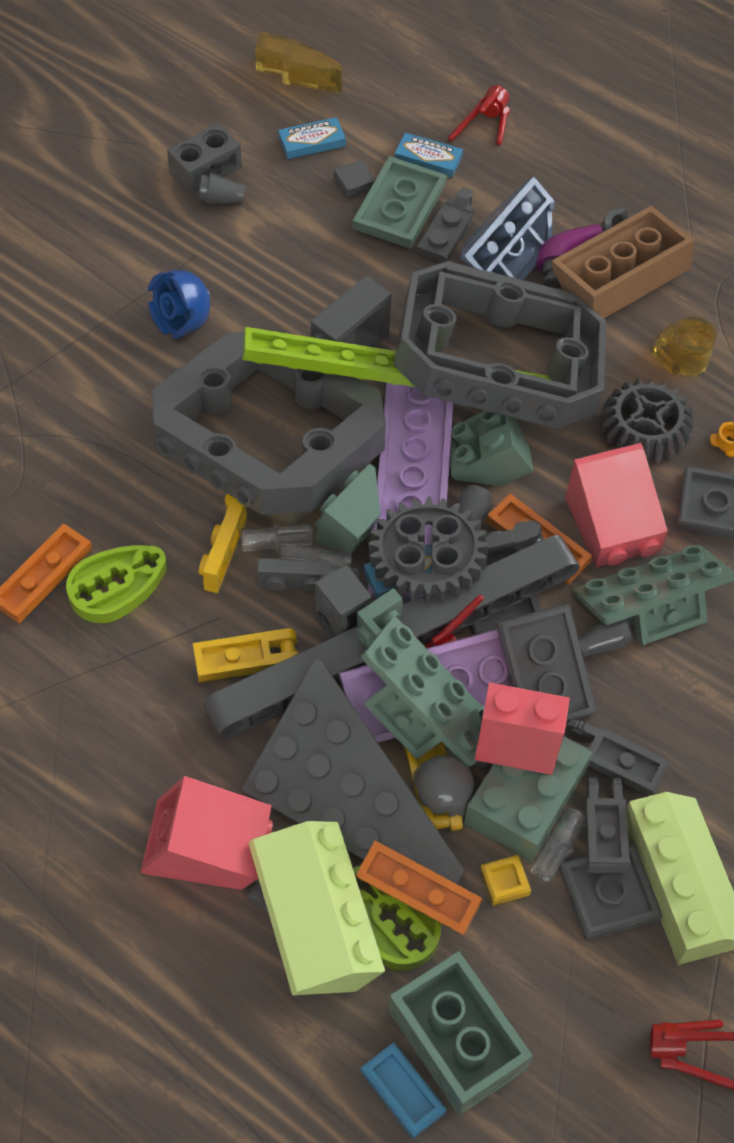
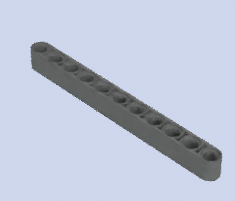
[203,535,580,740]

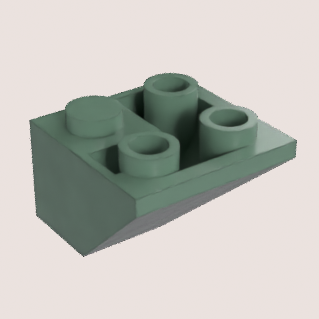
[450,410,533,486]
[313,463,381,553]

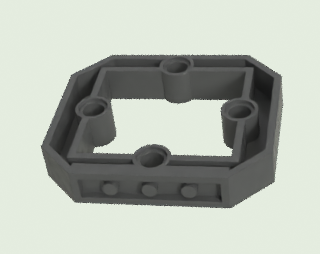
[393,261,606,429]
[152,331,386,515]

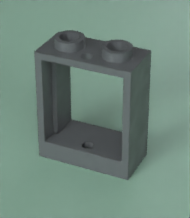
[311,275,392,348]

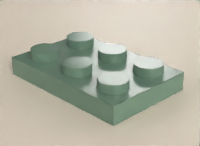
[352,156,447,249]

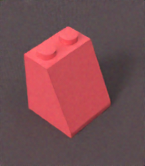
[565,443,668,567]
[475,683,570,775]
[140,776,273,890]

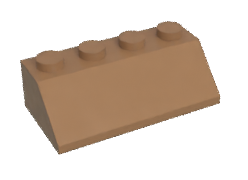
[551,205,695,319]

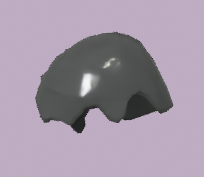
[414,755,475,817]

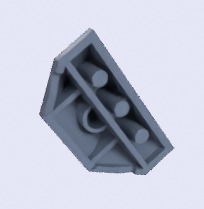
[461,176,554,280]

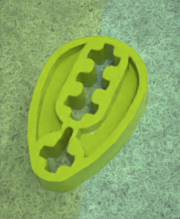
[66,545,167,623]
[353,865,441,971]

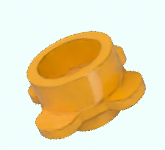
[709,422,734,458]

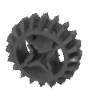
[600,378,694,465]

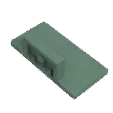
[574,545,734,645]
[361,616,484,768]

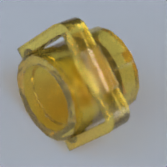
[650,316,717,376]

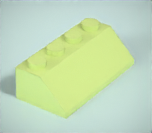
[627,792,734,965]
[248,821,385,995]

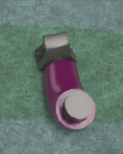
[536,208,629,289]

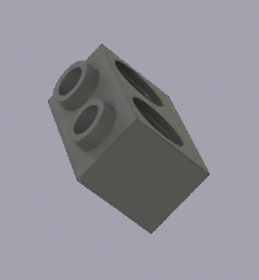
[167,123,242,195]
[315,565,372,639]

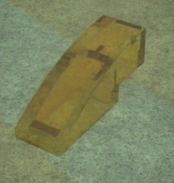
[255,31,343,93]

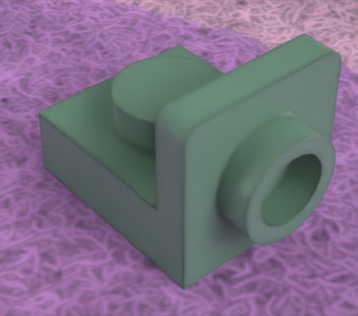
[356,588,403,648]

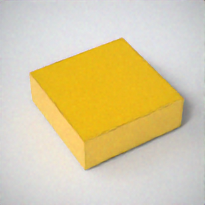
[480,855,531,906]

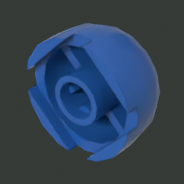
[148,270,211,339]

